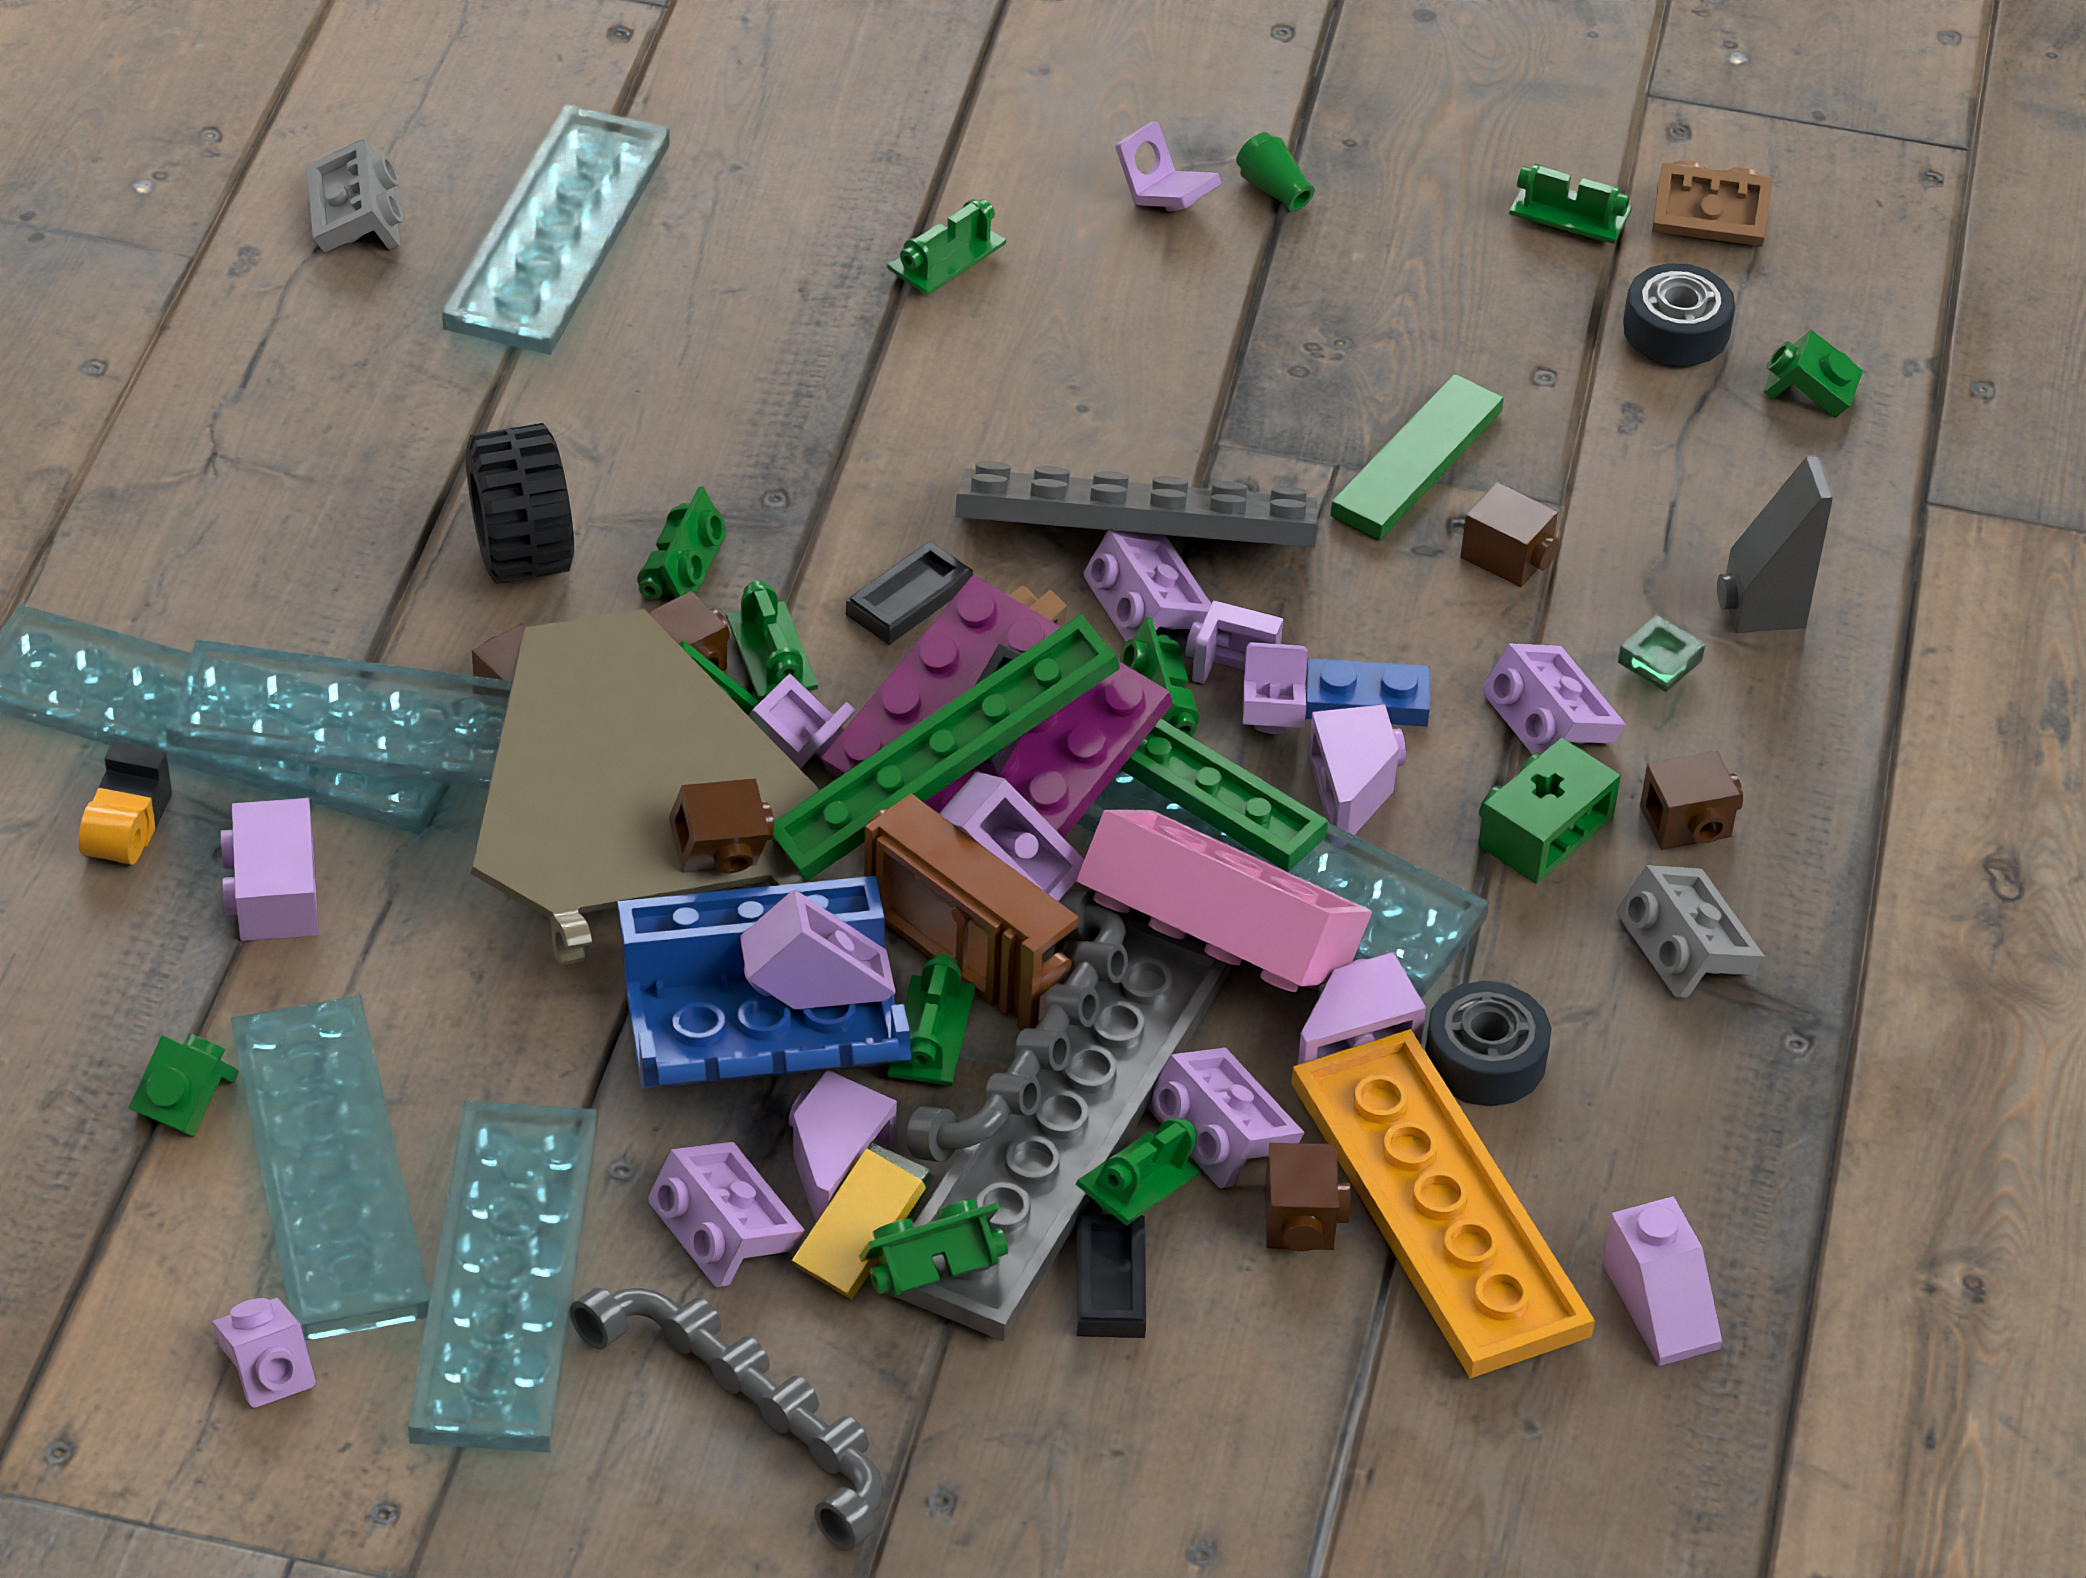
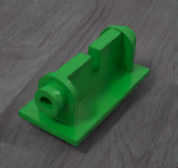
[1509,163,1632,244]
[887,199,1006,295]
[637,486,727,600]
[726,581,818,701]
[1120,617,1200,736]
[888,954,976,1086]
[1075,1118,1201,1226]
[859,1199,1008,1297]

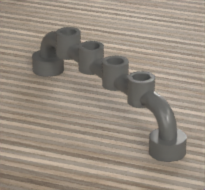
[907,889,1128,1162]
[570,1288,884,1551]

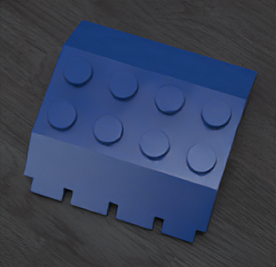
[617,876,911,1090]

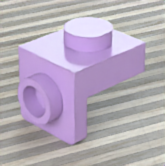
[1185,600,1283,684]
[1242,642,1308,734]
[748,674,856,769]
[212,1298,316,1408]

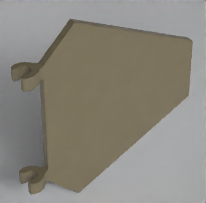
[470,609,820,965]

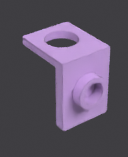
[1115,121,1221,211]

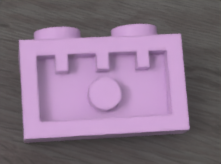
[1084,530,1212,642]
[1482,643,1626,755]
[1147,1048,1304,1188]
[648,1142,805,1287]

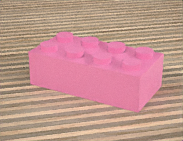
[1076,810,1373,992]

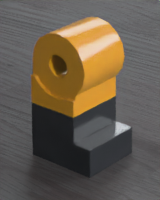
[79,741,172,865]

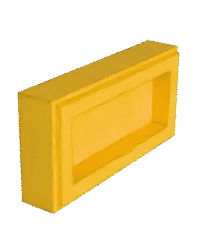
[792,1148,926,1300]

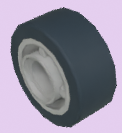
[1623,263,1735,366]

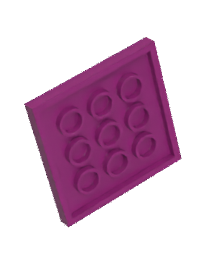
[821,575,1173,838]

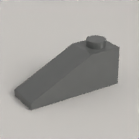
[1717,456,1833,633]

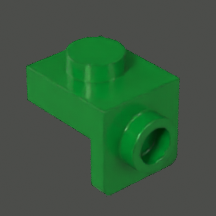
[1763,329,1863,418]
[128,1033,239,1137]

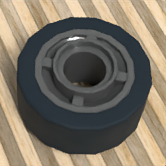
[1425,980,1552,1106]

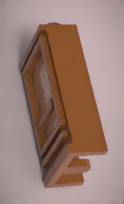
[864,793,1079,1031]

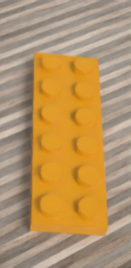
[1291,1029,1595,1379]

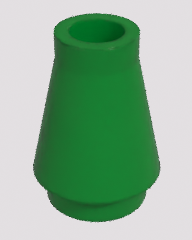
[1236,132,1315,212]

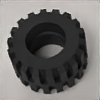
[466,423,574,584]

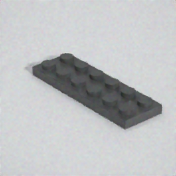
[955,461,1317,547]

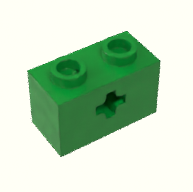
[1478,737,1621,884]

